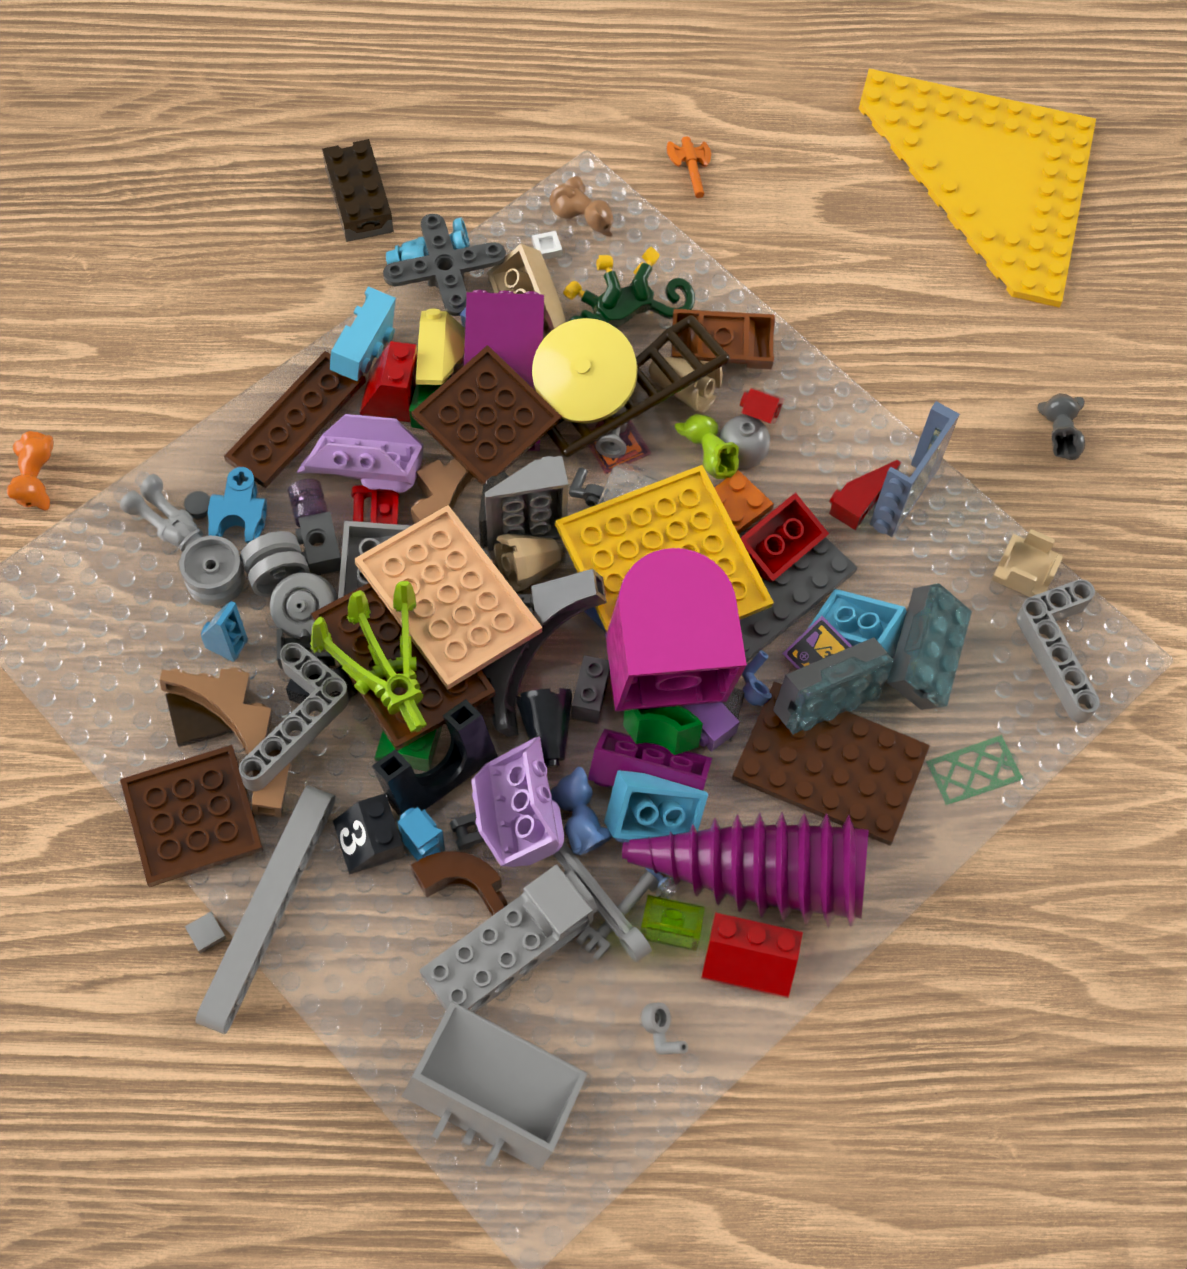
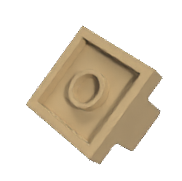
[991,529,1063,597]

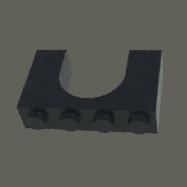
[372,699,498,816]

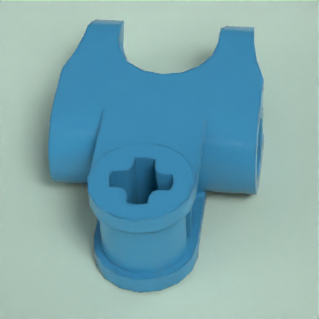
[207,467,267,544]

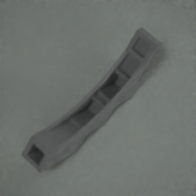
[481,569,607,737]

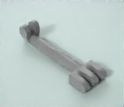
[576,871,660,961]

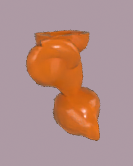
[7,431,54,511]

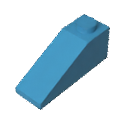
[201,601,248,662]

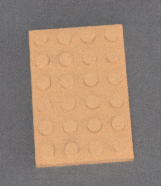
[355,505,543,690]

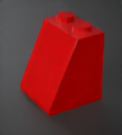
[360,341,417,423]

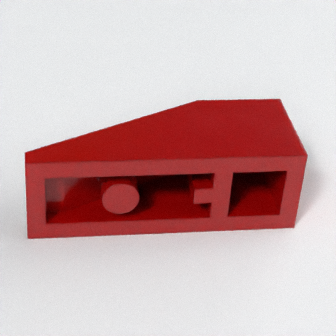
[829,460,901,531]

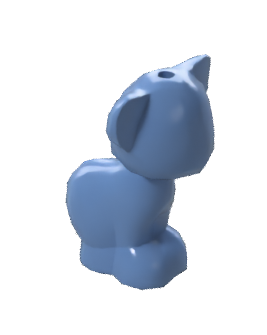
[550,767,613,855]

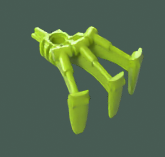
[310,581,427,733]

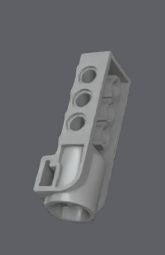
[419,864,598,1013]

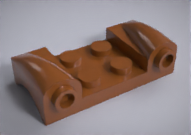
[671,309,775,370]

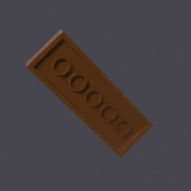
[224,351,366,489]

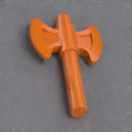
[667,136,711,198]

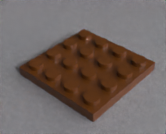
[411,345,562,488]
[120,745,264,887]

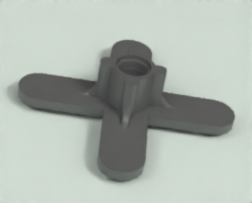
[383,214,506,316]

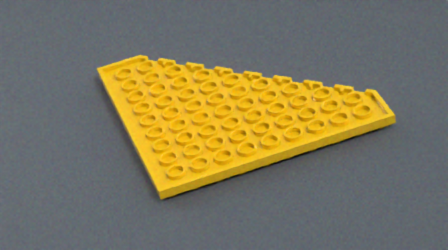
[859,68,1096,308]

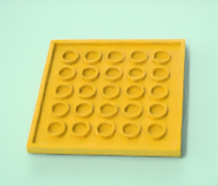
[555,465,774,632]

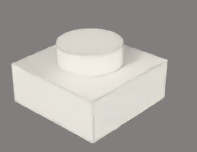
[532,231,562,260]

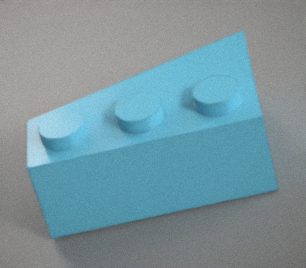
[330,286,396,381]

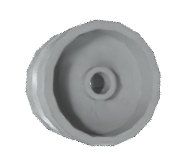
[240,531,310,597]
[179,535,246,606]

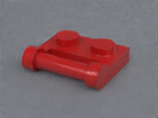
[351,485,399,525]

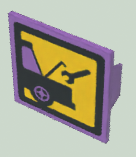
[782,616,852,669]

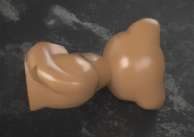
[549,176,613,237]

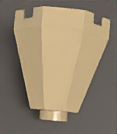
[494,534,563,592]

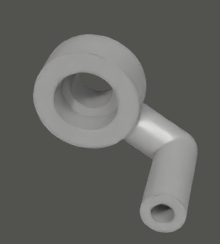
[641,1002,688,1055]

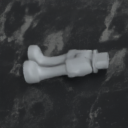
[120,474,203,552]

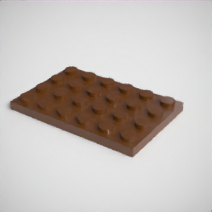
[311,583,495,751]
[732,681,930,846]

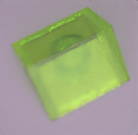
[640,895,705,951]

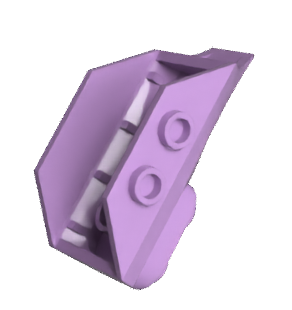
[297,414,423,493]
[471,736,564,867]

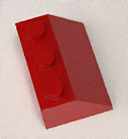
[740,492,829,582]
[701,912,803,998]

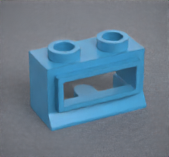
[397,807,445,861]

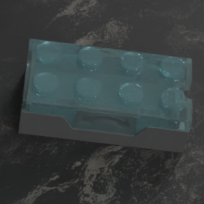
[887,583,972,710]
[773,637,894,734]

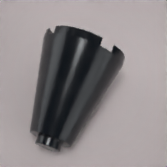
[516,688,572,768]

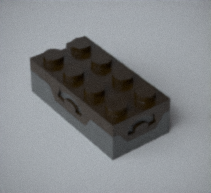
[322,139,394,242]

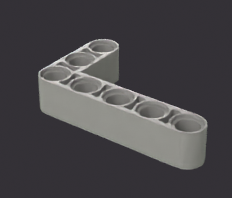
[1016,579,1100,723]
[239,642,349,791]

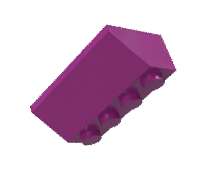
[588,728,712,791]

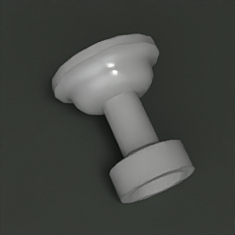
[595,413,628,458]

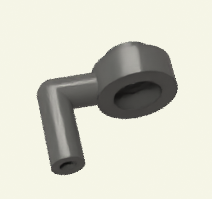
[569,468,611,507]

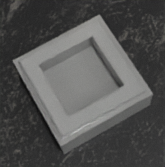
[185,912,226,954]

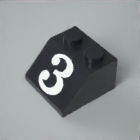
[333,793,405,875]

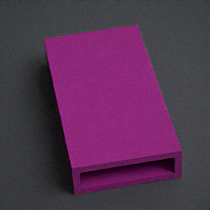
[464,290,544,451]

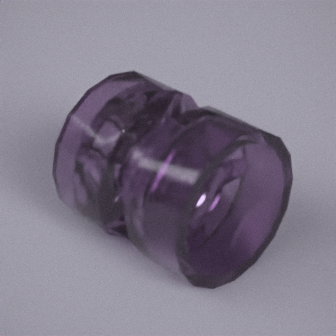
[287,479,328,528]

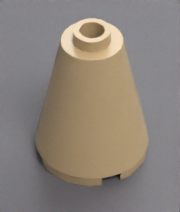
[649,356,723,412]

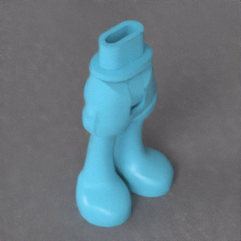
[386,217,470,265]

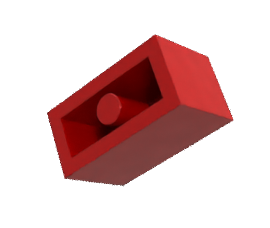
[739,388,785,424]

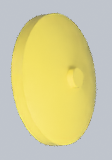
[532,318,638,423]

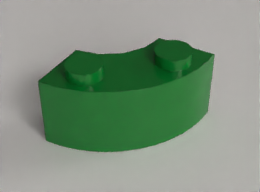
[623,706,703,755]

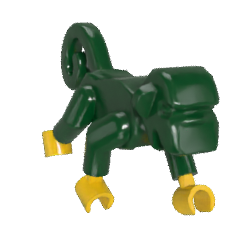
[563,246,695,328]

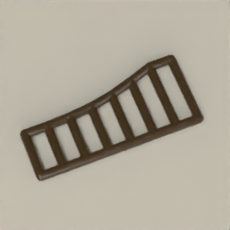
[547,315,730,457]

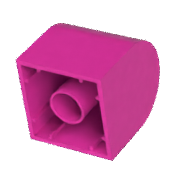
[606,548,747,712]

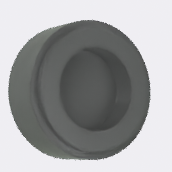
[184,491,210,519]

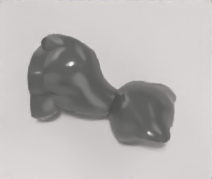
[1037,393,1085,460]

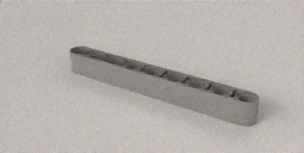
[196,785,335,1034]

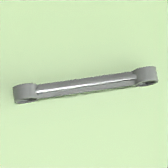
[553,842,652,962]

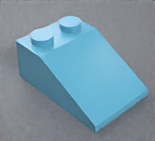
[808,589,907,668]
[604,770,708,840]

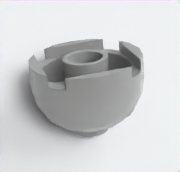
[719,415,770,469]

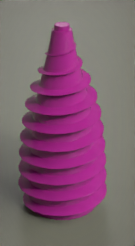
[622,812,869,928]

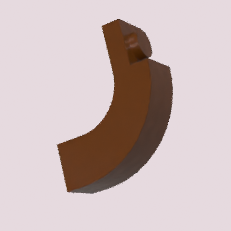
[411,851,508,916]

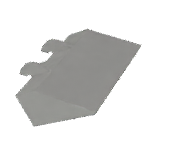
[401,1001,587,1170]

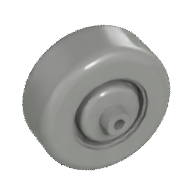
[270,573,338,639]

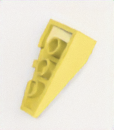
[416,308,465,385]

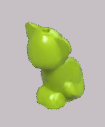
[674,414,739,479]

